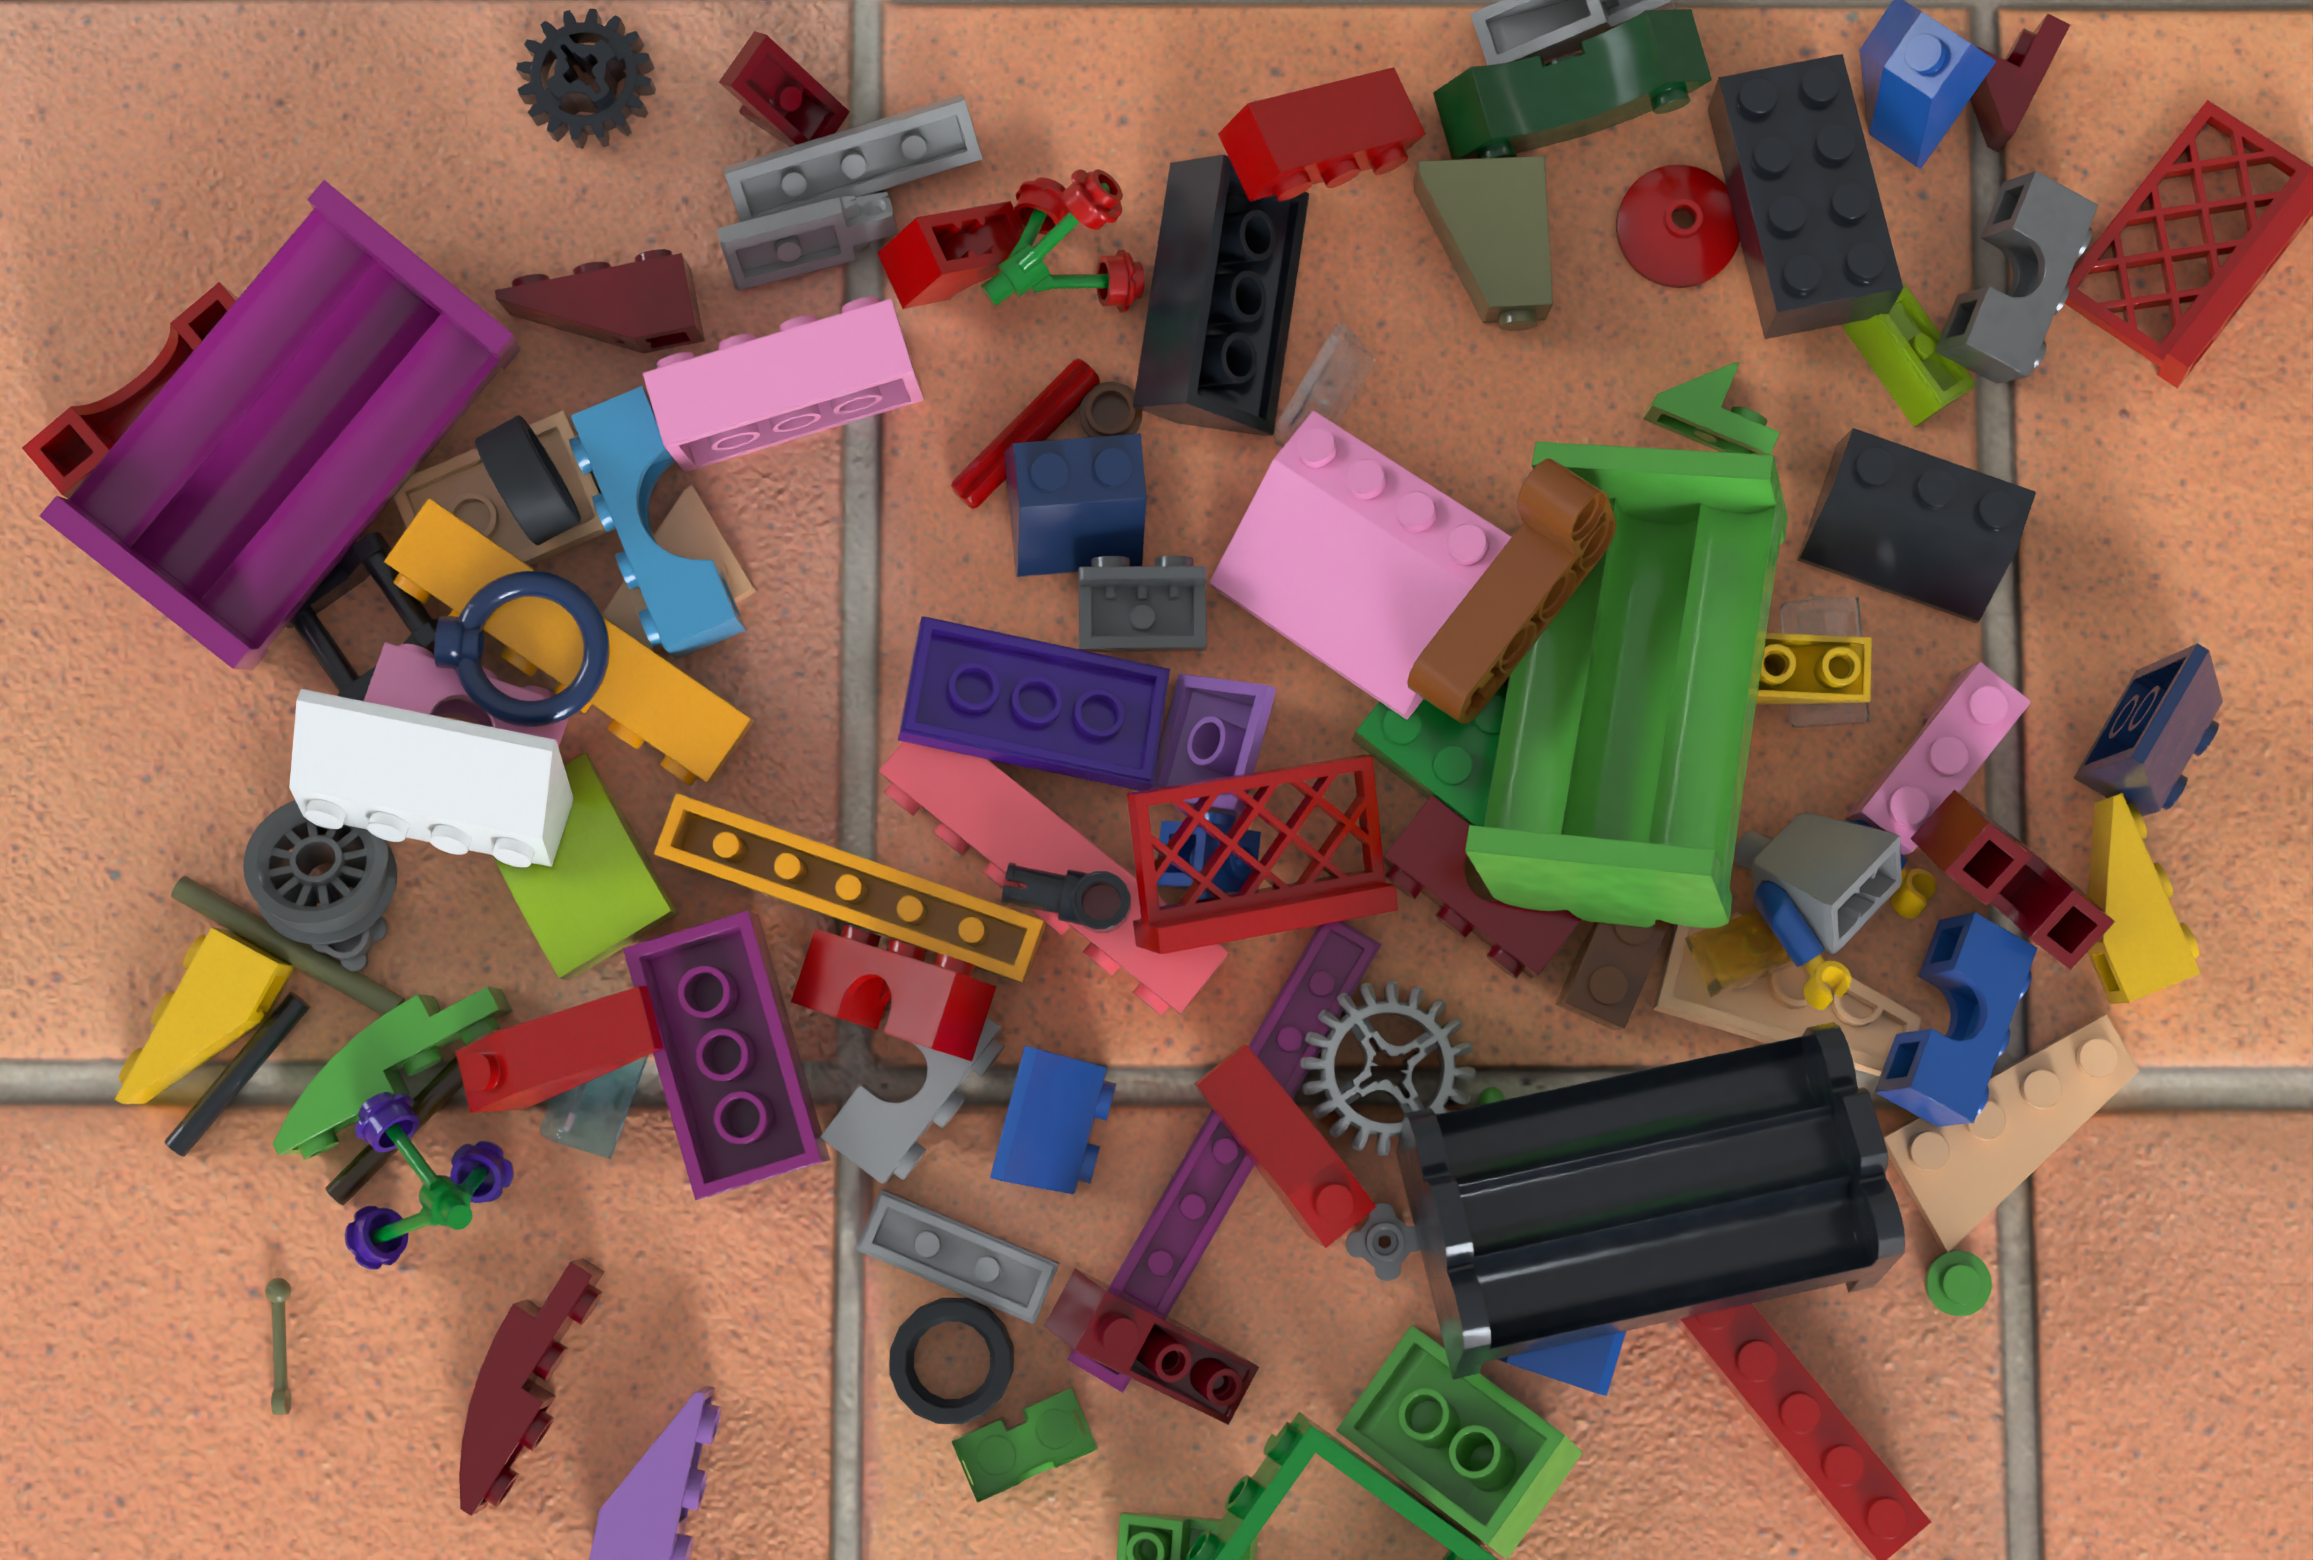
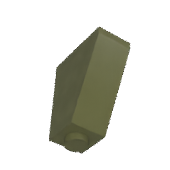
[1413,156,1553,331]

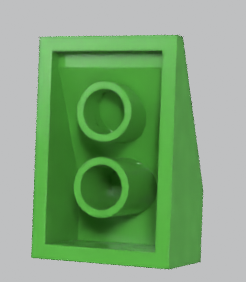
[1336,1325,1583,1560]

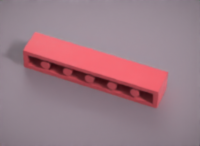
[879,742,1229,1016]

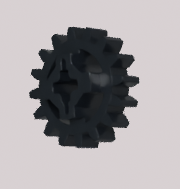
[516,8,656,149]

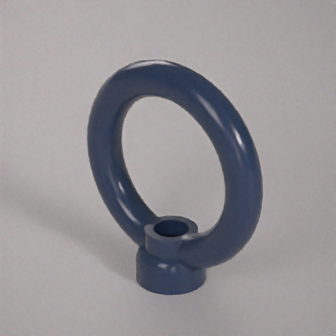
[434,571,610,727]

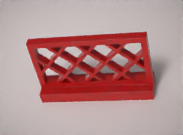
[2065,100,2313,389]
[1127,754,1398,954]

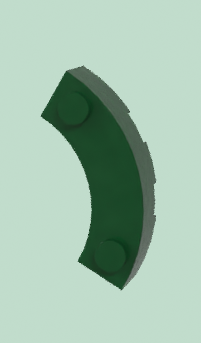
[1433,9,1712,160]

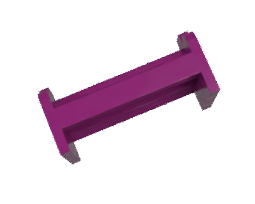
[39,180,520,670]

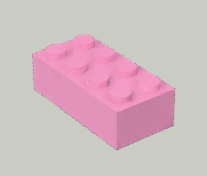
[642,296,924,472]

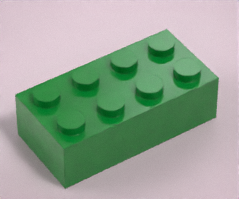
[1352,684,1508,827]

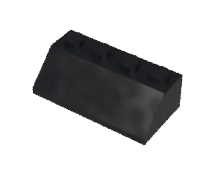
[1133,154,1309,436]

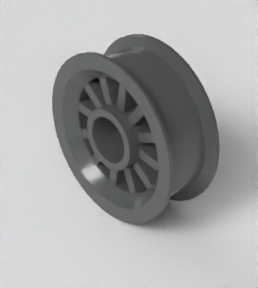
[243,800,397,945]

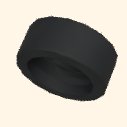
[475,415,581,545]
[889,1298,1014,1424]

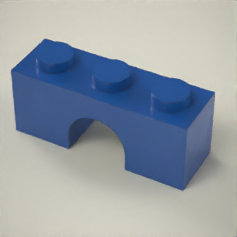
[1874,912,2037,1127]

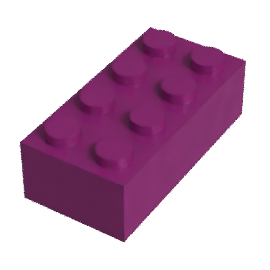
[623,910,830,1201]

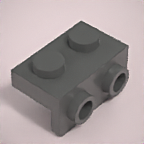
[1078,556,1207,652]

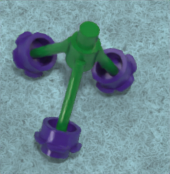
[345,1092,514,1270]

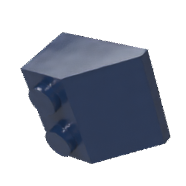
[1004,433,1147,577]

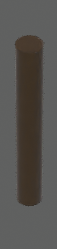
[325,1056,463,1205]

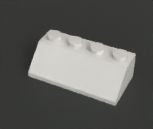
[289,689,574,867]

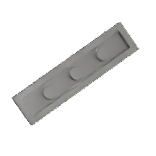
[723,94,983,222]

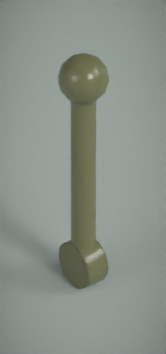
[265,1278,291,1415]

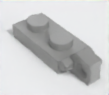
[717,192,898,290]

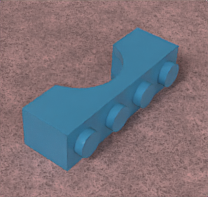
[569,386,746,660]

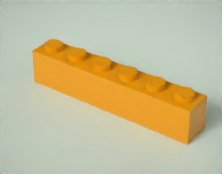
[384,498,755,786]
[654,793,1047,985]

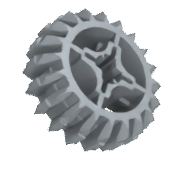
[1300,981,1475,1156]

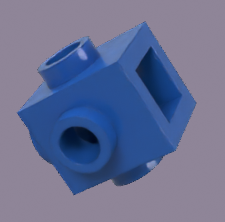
[1157,812,1261,900]

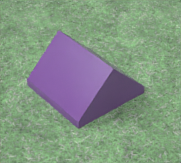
[1151,674,1276,820]

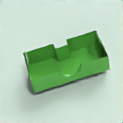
[952,1386,1098,1503]

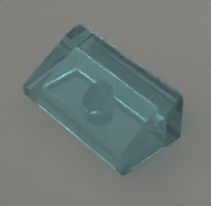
[540,1055,649,1159]

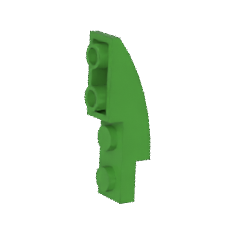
[272,987,512,1160]

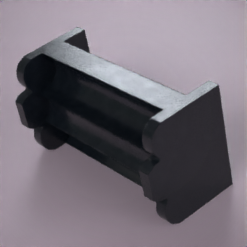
[1396,1022,1905,1379]

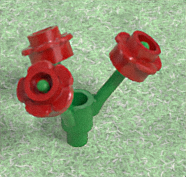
[981,169,1145,312]

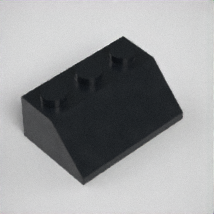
[1797,428,2036,623]

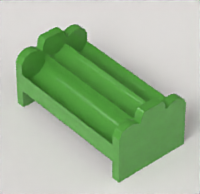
[1465,441,1788,928]

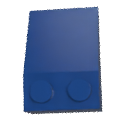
[990,1046,1116,1194]

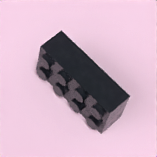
[1708,54,1903,339]

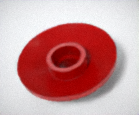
[1616,164,1740,288]

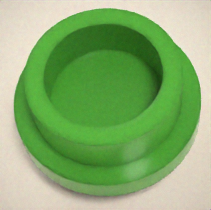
[1925,1250,1992,1316]

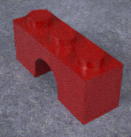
[791,924,997,1062]

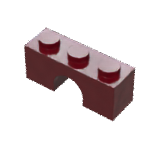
[1910,789,2115,970]
[1383,795,1582,979]

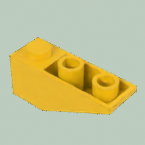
[1756,633,1872,705]
[2087,793,2201,1004]
[114,927,296,1104]

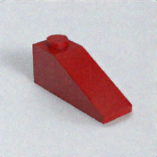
[455,986,663,1113]
[1194,1044,1376,1248]

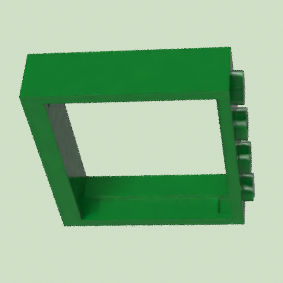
[1186,1411,1498,1560]

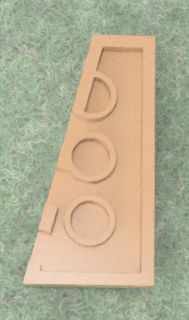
[1653,912,1922,1076]
[1883,1014,2139,1252]

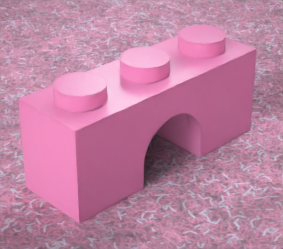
[364,642,568,748]
[1845,662,2031,855]

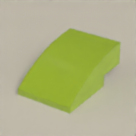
[493,753,679,980]

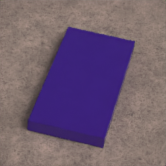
[898,616,1170,791]

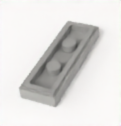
[855,1189,1060,1324]

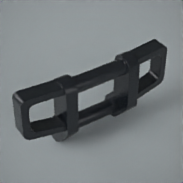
[286,532,439,701]

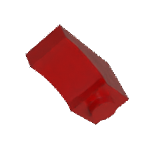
[877,201,1024,309]

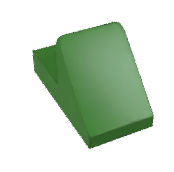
[1643,362,1780,455]

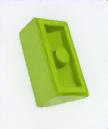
[1843,284,1977,427]

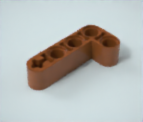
[1407,458,1616,725]

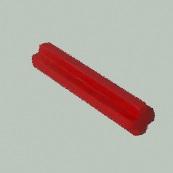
[951,358,1100,509]

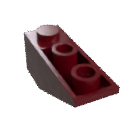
[495,249,705,353]
[1044,1268,1259,1425]

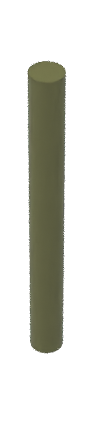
[171,876,405,1016]

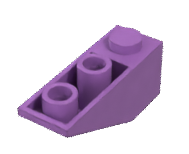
[589,1386,721,1560]

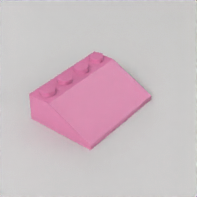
[1209,410,1512,720]

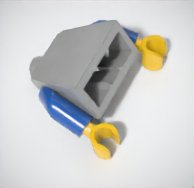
[1735,813,1937,1010]

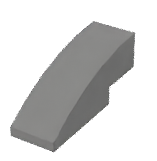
[1470,0,1676,65]

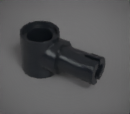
[1001,862,1131,933]

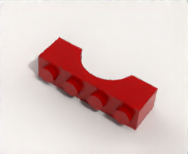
[22,282,238,499]

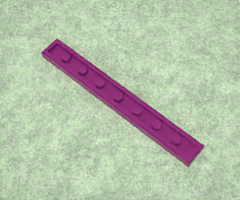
[1067,921,1382,1393]

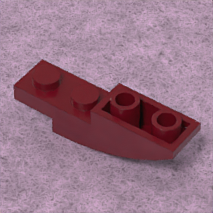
[459,1258,604,1516]

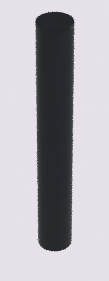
[164,992,311,1157]

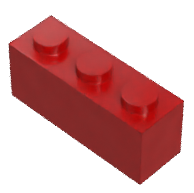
[1218,67,1426,202]

